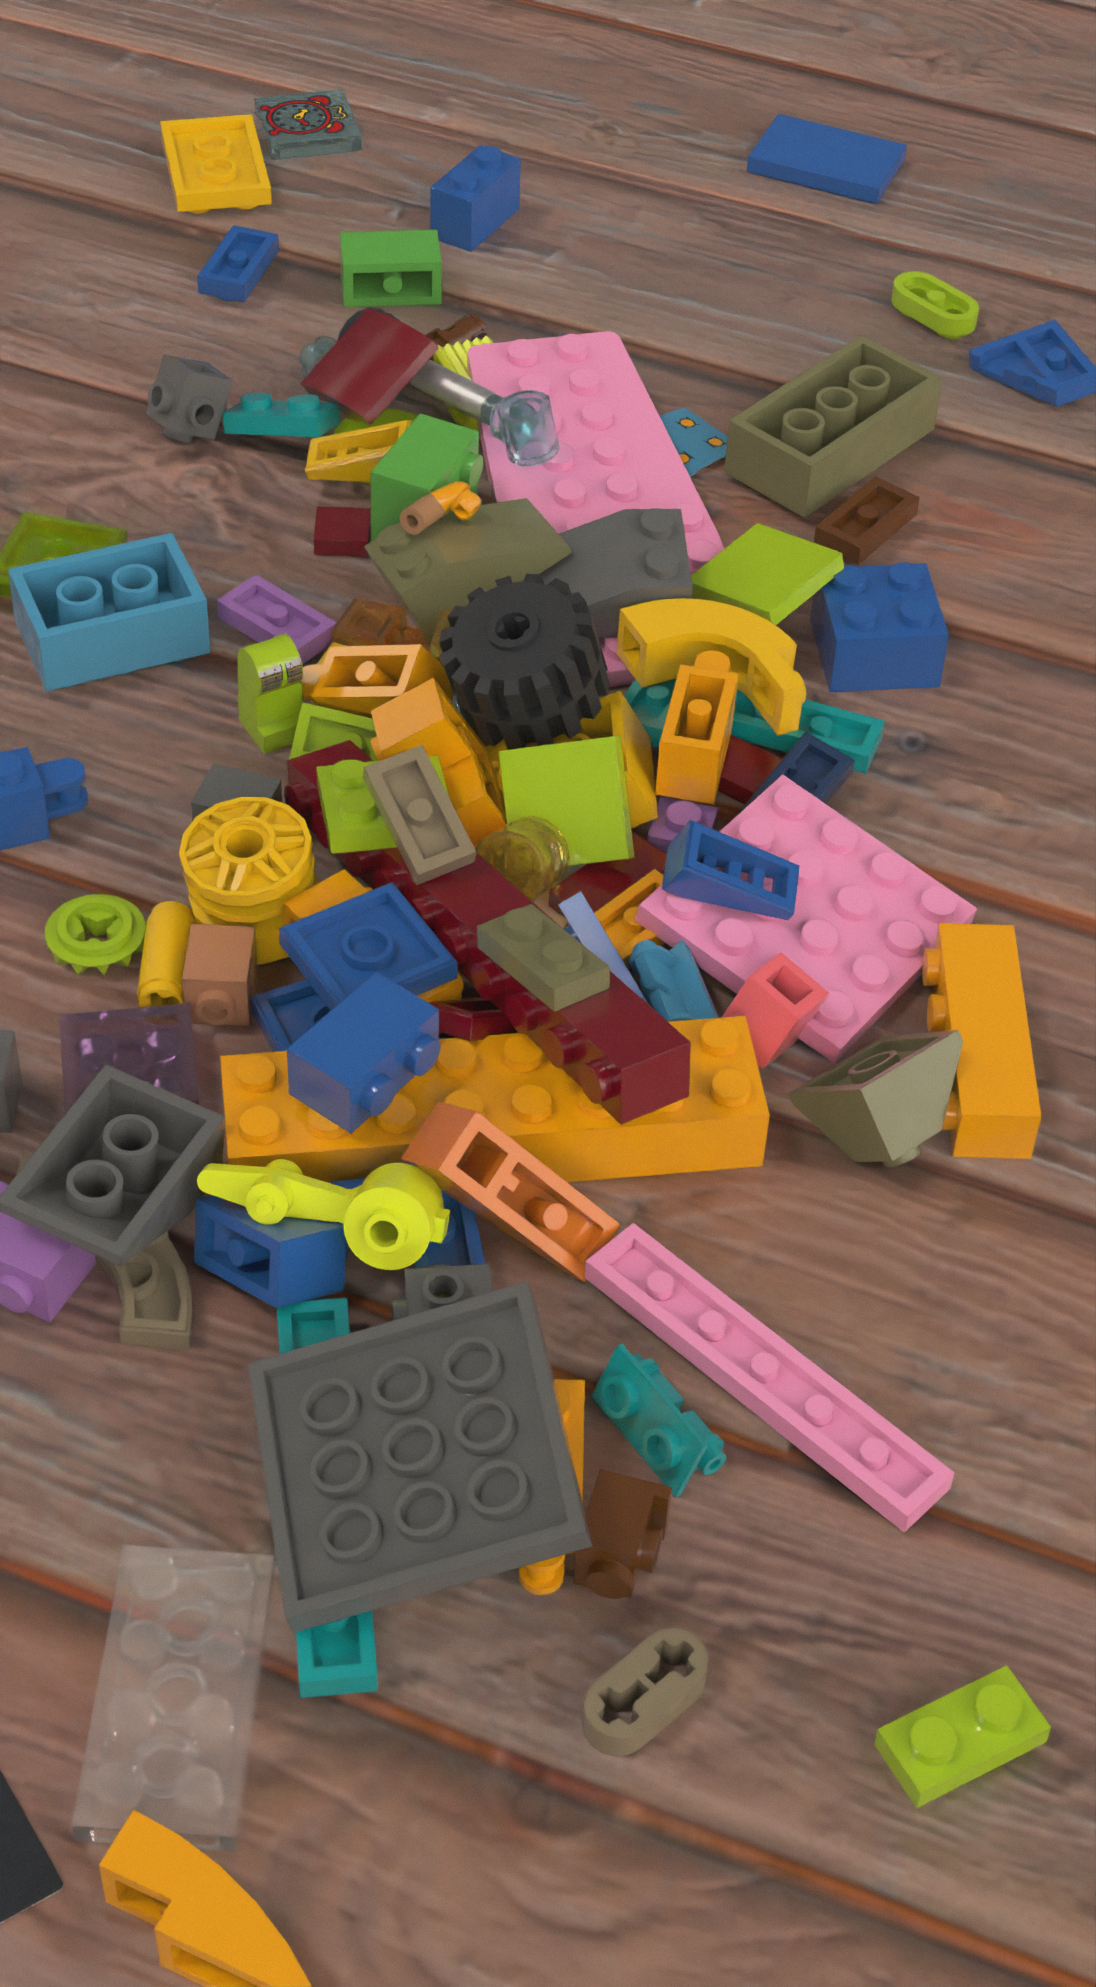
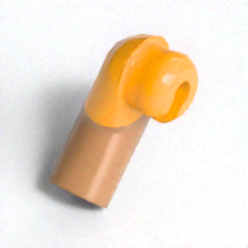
[400,481,481,535]

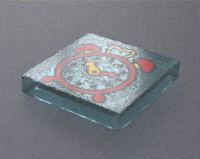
[254,89,362,160]

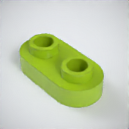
[891,271,979,339]

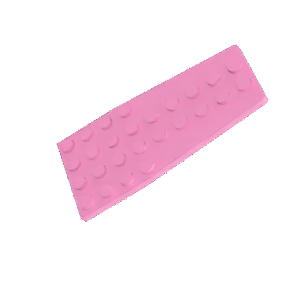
[467,331,725,687]

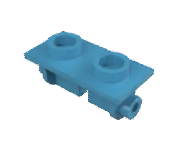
[629,940,719,1022]

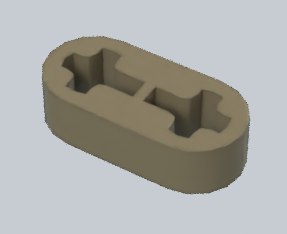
[582,1628,709,1757]

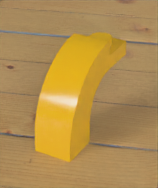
[616,598,806,736]

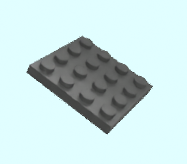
[248,1281,592,1633]

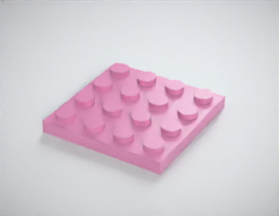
[635,774,977,1064]

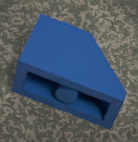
[194,1196,348,1308]

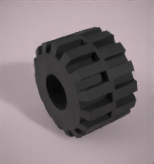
[439,574,609,750]

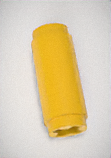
[137,901,196,1021]

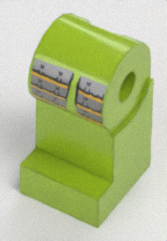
[237,634,303,754]

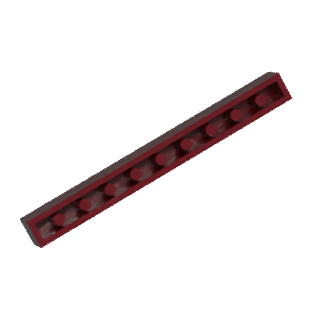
[284,740,691,1125]

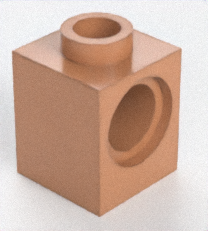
[182,924,257,1026]

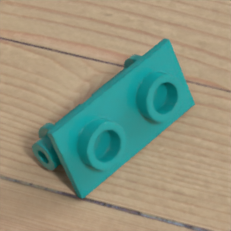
[591,1344,727,1497]

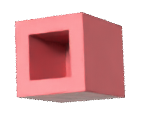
[721,952,830,1069]

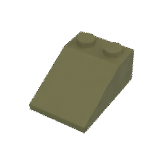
[364,498,572,645]

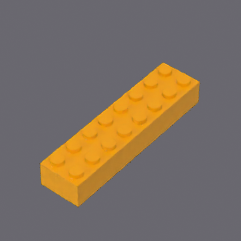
[220,1016,770,1183]

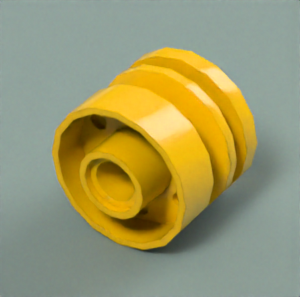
[179,797,319,965]

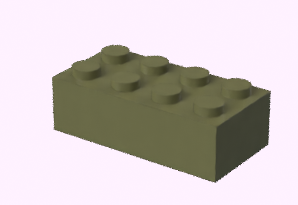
[724,335,943,518]

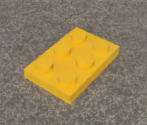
[160,114,272,214]

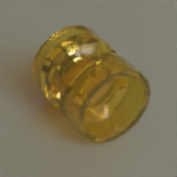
[475,816,570,902]

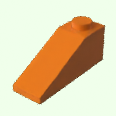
[400,1101,621,1282]

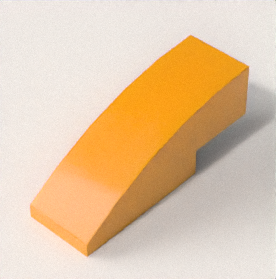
[99,1809,312,1987]

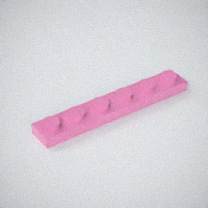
[585,1223,955,1532]

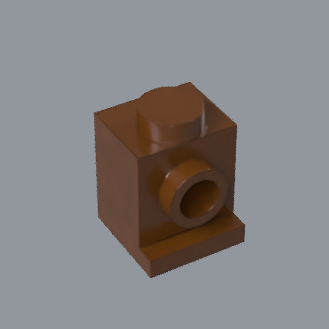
[573,1469,672,1599]

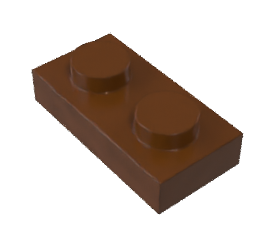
[814,476,920,565]

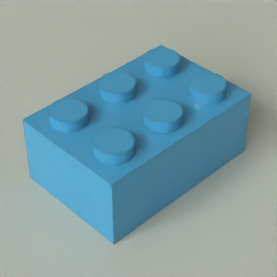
[8,533,210,692]

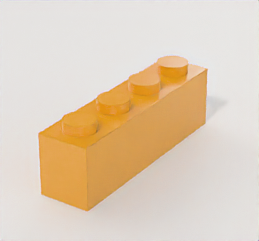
[922,923,1041,1159]

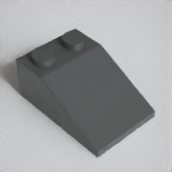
[540,508,693,638]
[0,1065,225,1266]

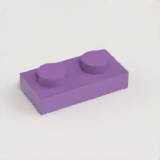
[217,574,338,664]

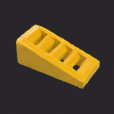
[305,420,412,482]

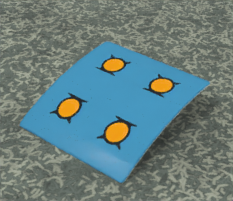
[660,408,728,477]

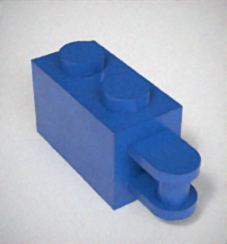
[0,747,88,851]

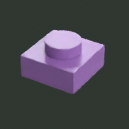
[647,796,719,854]

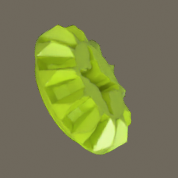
[45,894,146,976]

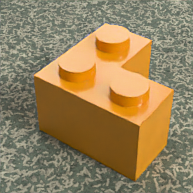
[371,678,508,849]

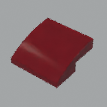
[300,308,439,425]

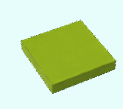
[691,523,844,625]
[498,736,635,872]

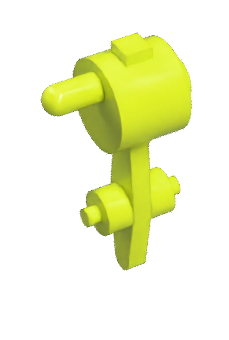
[197,1159,450,1270]

